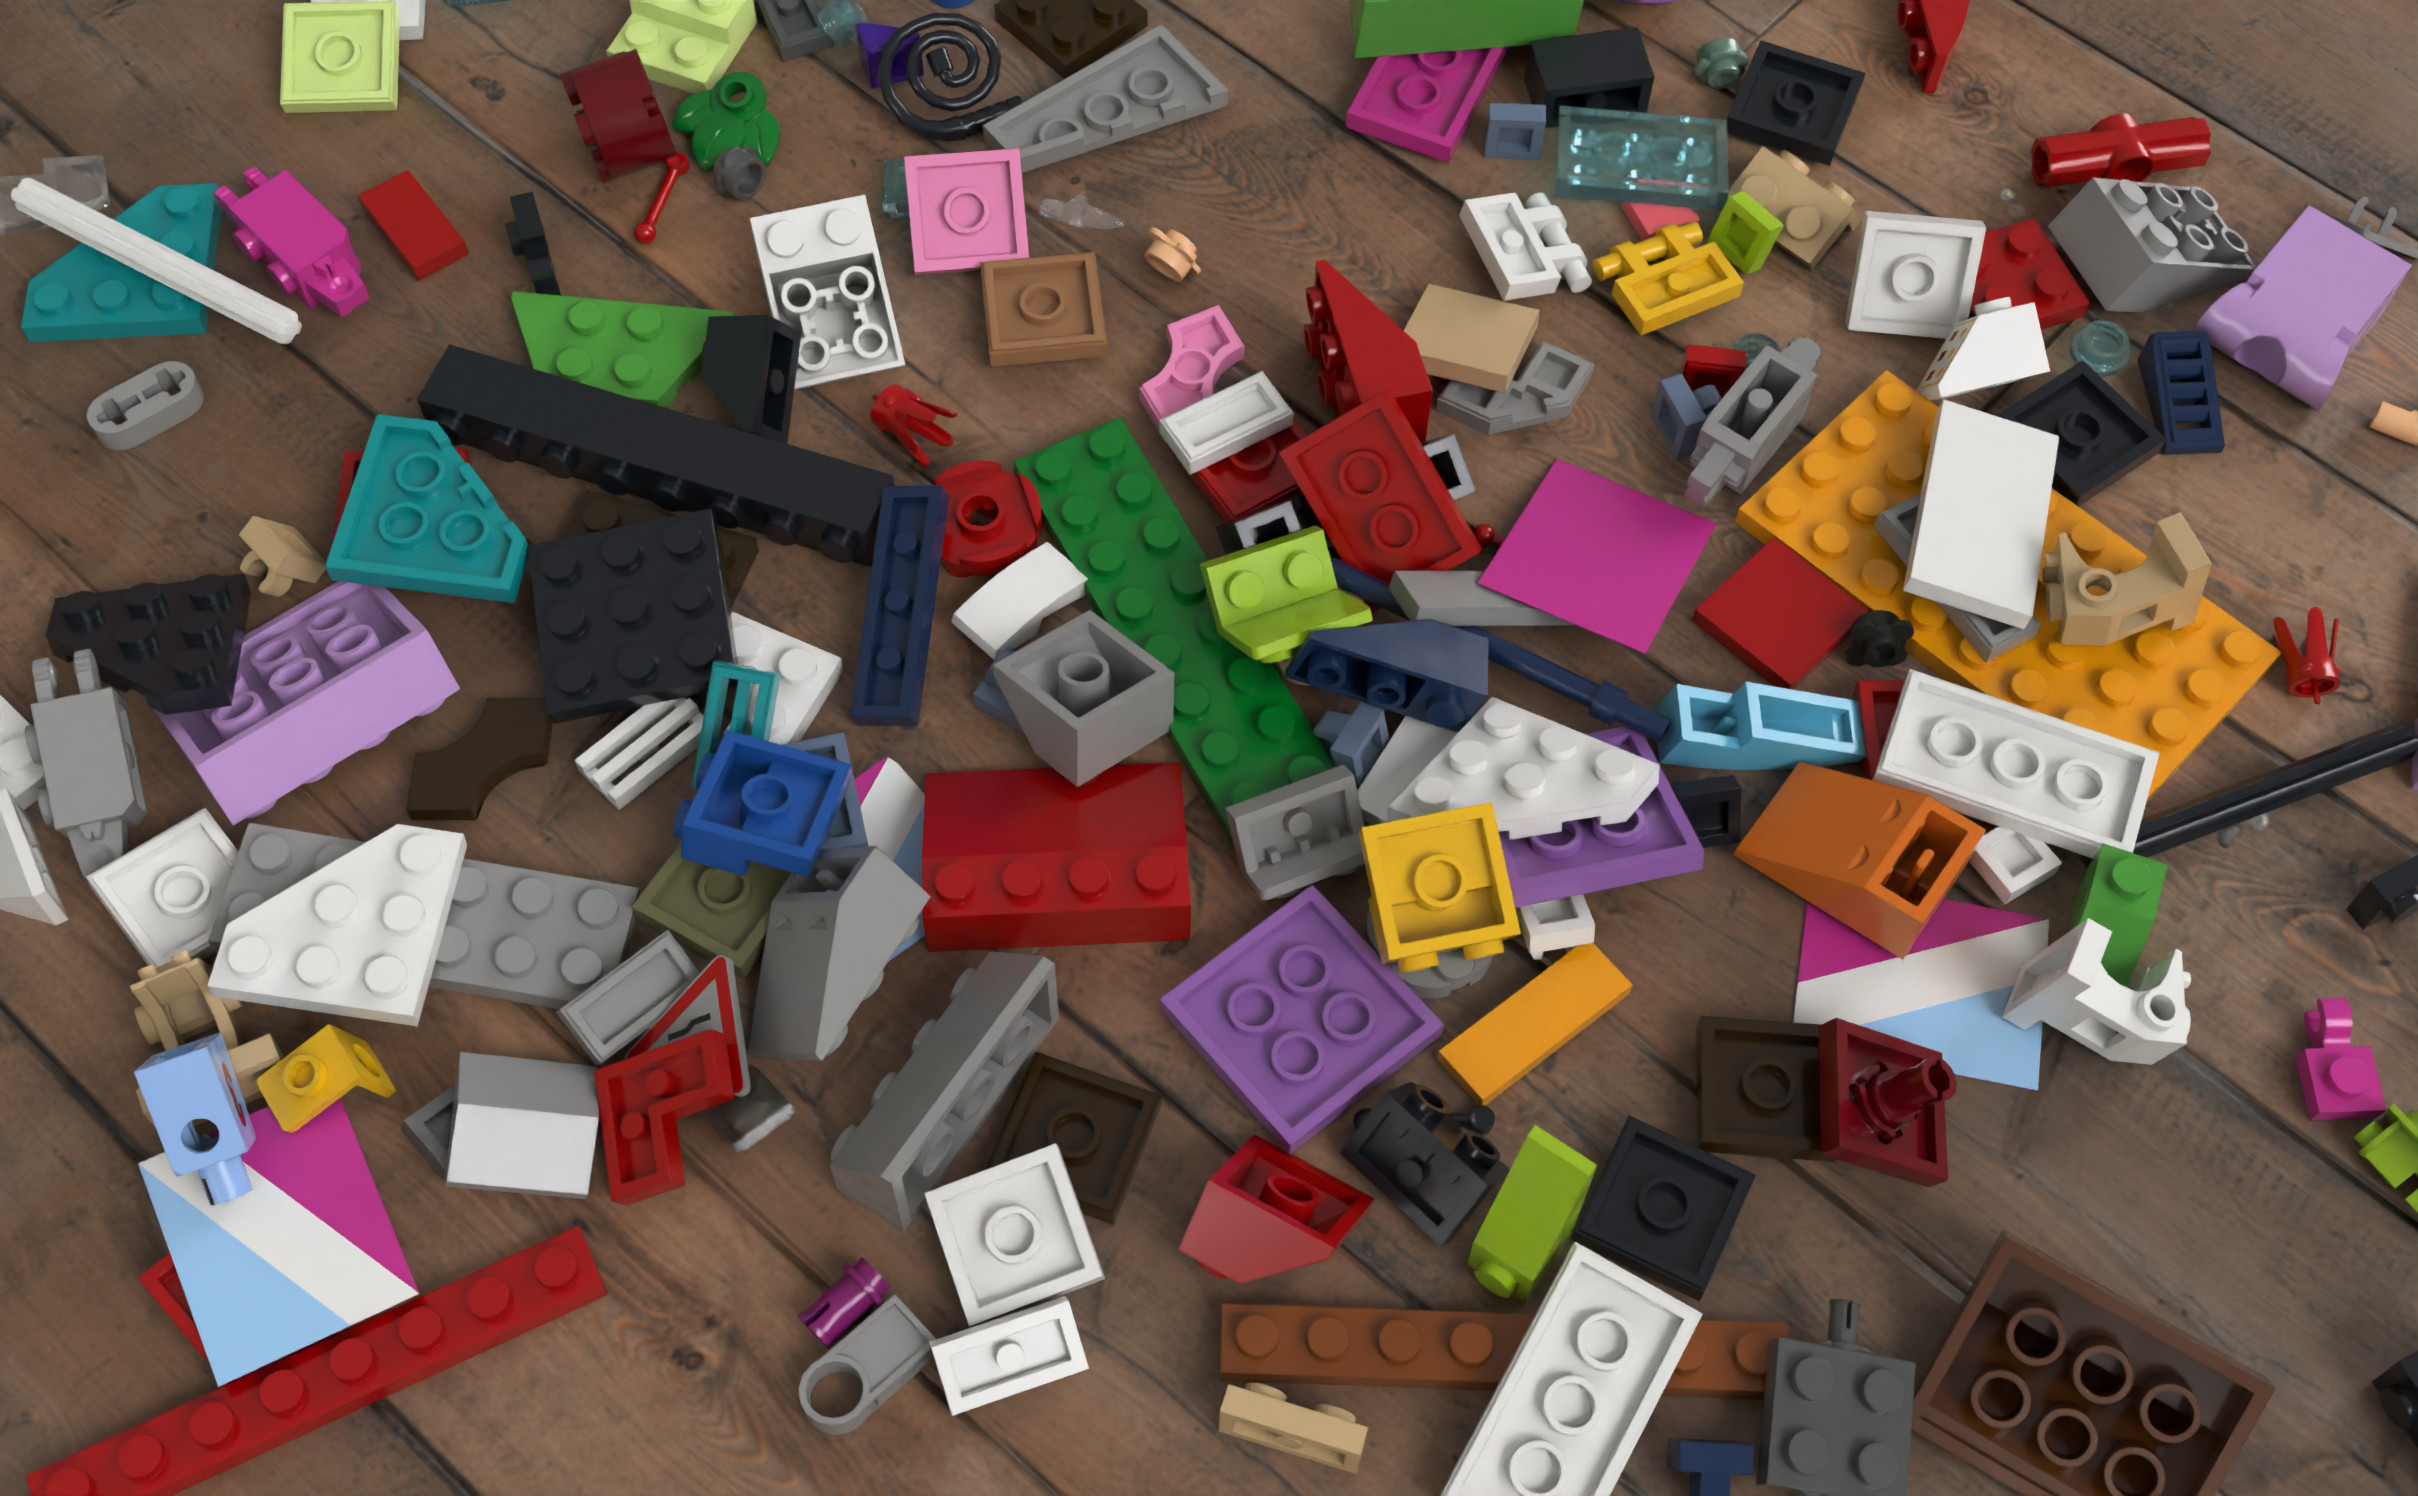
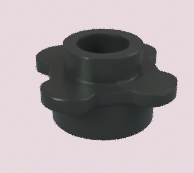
[1845,610,1914,667]

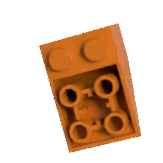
[1733,761,1986,960]

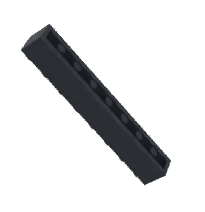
[417,344,895,567]

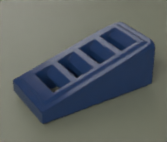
[2138,331,2225,455]

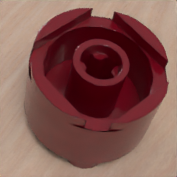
[560,49,677,183]

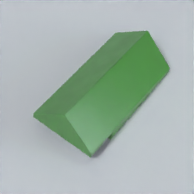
[1349,0,1584,58]

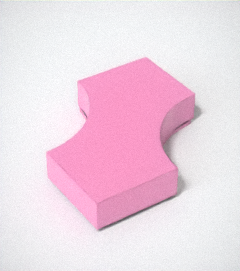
[1139,305,1245,443]

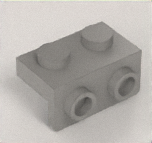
[1225,764,1365,900]

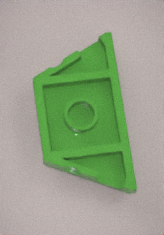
[511,291,735,408]

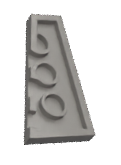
[983,24,1229,173]

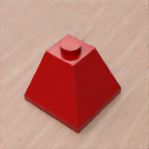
[1178,1134,1375,1284]

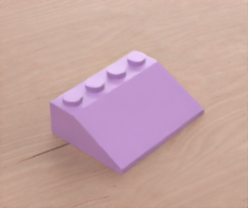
[143,581,460,826]

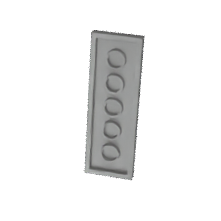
[208,823,640,1009]

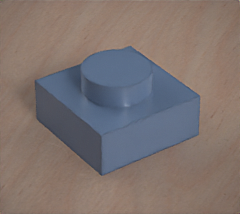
[1484,103,1546,160]

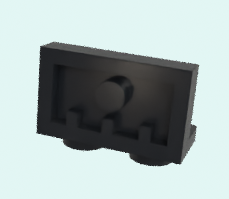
[1340,1082,1510,1246]

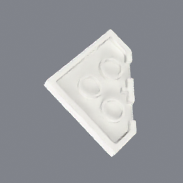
[1388,697,1660,840]
[208,824,467,1026]

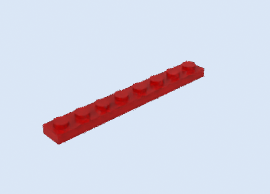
[26,1225,609,1496]

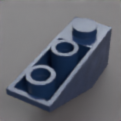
[1285,619,1489,732]

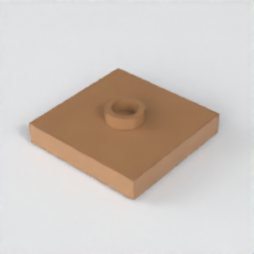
[980,252,1107,367]

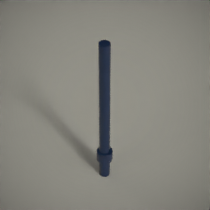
[1331,557,1671,742]

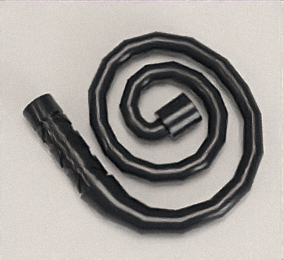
[877,13,1023,142]

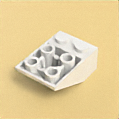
[750,195,905,390]

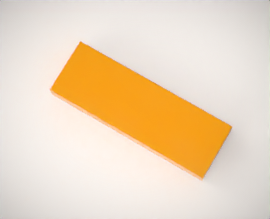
[1437,943,1633,1106]

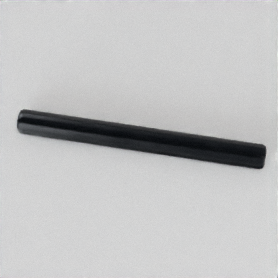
[2079,722,2418,869]

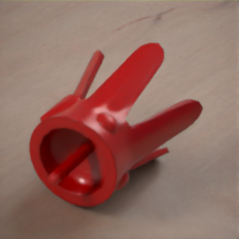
[871,384,958,467]
[2273,607,2341,704]

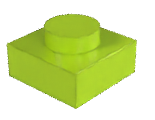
[1707,190,1784,275]

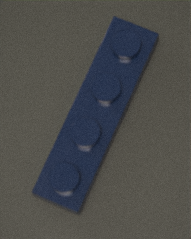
[850,485,950,726]

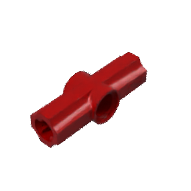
[2031,114,2211,187]

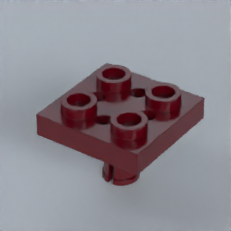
[1818,1018,1957,1188]

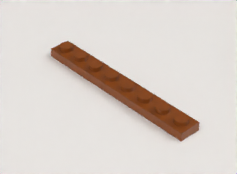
[1220,1303,1789,1400]

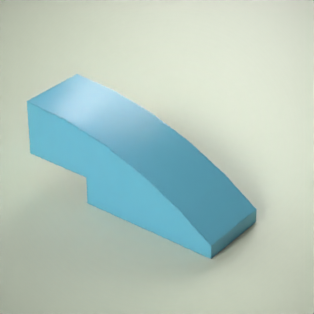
[1654,682,1866,770]

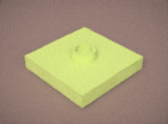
[280,1,400,113]

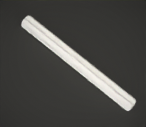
[10,178,302,344]

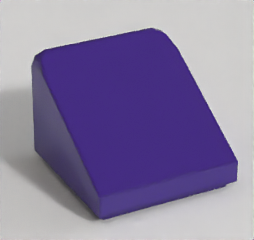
[855,23,924,89]

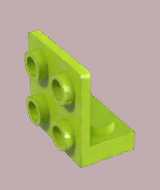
[1200,525,1373,663]

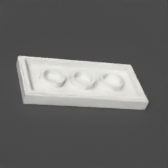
[1903,399,2059,629]
[1872,669,2159,858]
[1439,1242,1703,1496]

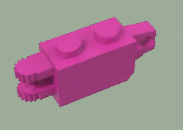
[212,166,370,318]

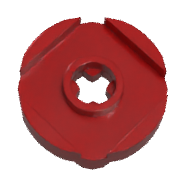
[934,460,1042,578]

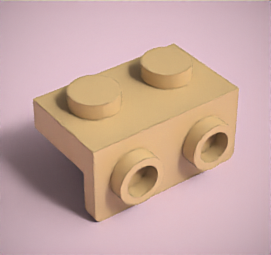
[1720,146,1860,270]

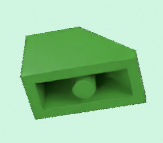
[2066,843,2168,988]

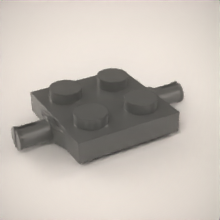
[1756,1299,1916,1496]

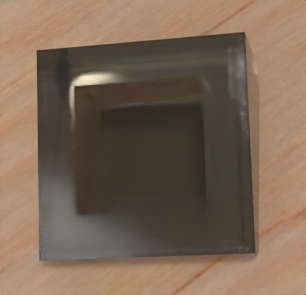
[701,1064,795,1153]

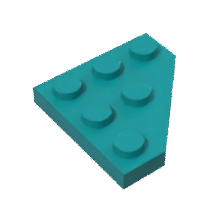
[21,183,222,342]
[325,414,528,603]

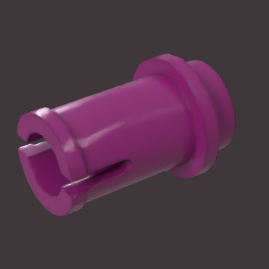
[798,1257,890,1349]

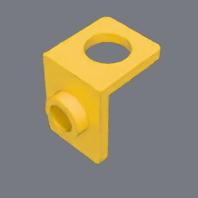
[256,1024,396,1133]

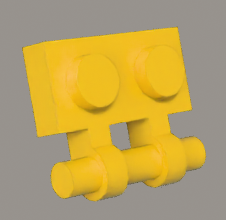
[1592,221,1744,336]

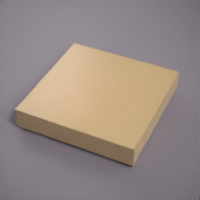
[1403,284,1540,393]

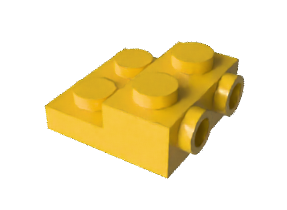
[1358,802,1521,974]

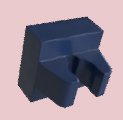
[1668,1438,1754,1496]

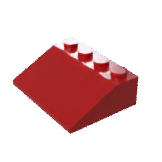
[922,762,1191,952]

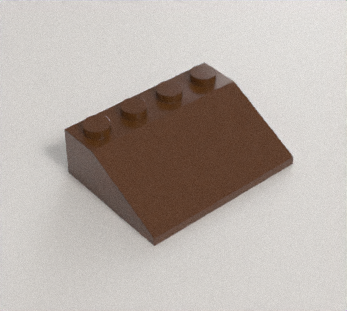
[1911,1230,2276,1496]

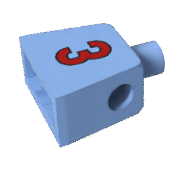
[134,1032,256,1205]

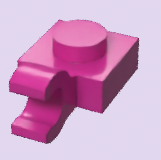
[2295,997,2386,1121]

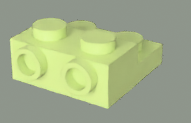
[606,0,757,94]

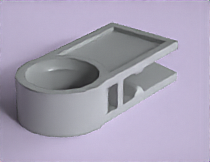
[798,1294,936,1435]

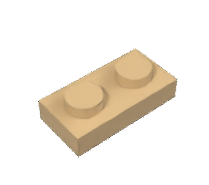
[1219,1383,1368,1474]

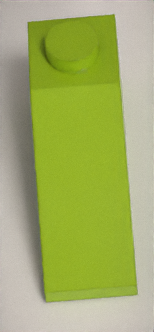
[1467,1125,1597,1304]

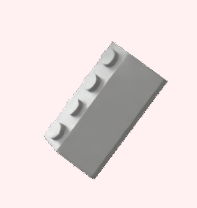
[830,951,1059,1232]

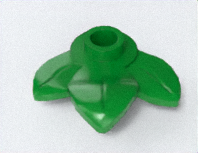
[672,72,780,172]

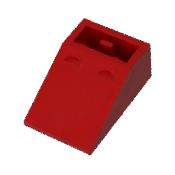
[1303,259,1433,443]

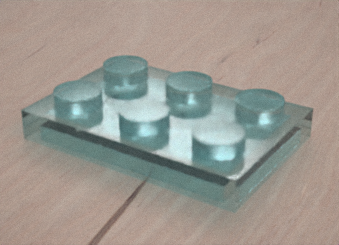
[1555,106,1729,211]

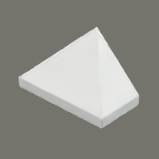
[0,787,69,925]

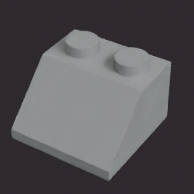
[993,610,1174,787]

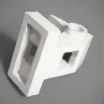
[2002,918,2191,1065]

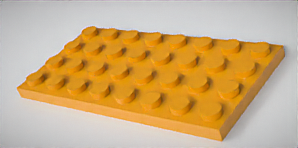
[1735,370,2282,803]

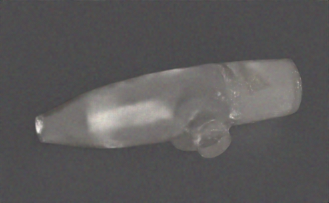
[1038,195,1126,230]

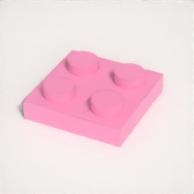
[904,148,1029,276]

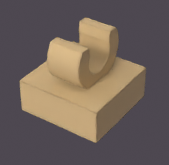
[239,516,326,597]

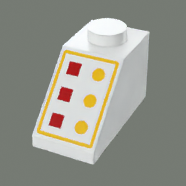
[1916,297,2050,401]

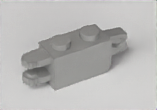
[1684,336,1822,508]
[25,649,149,879]

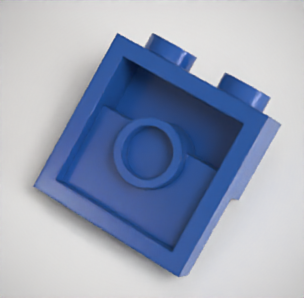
[673,730,852,877]

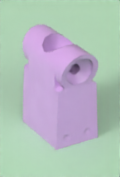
[2194,205,2412,411]

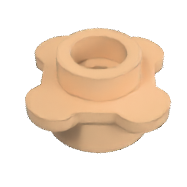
[1144,227,1201,282]

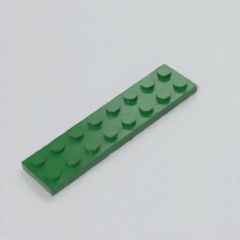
[1013,417,1334,851]

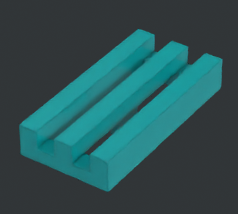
[691,660,781,788]

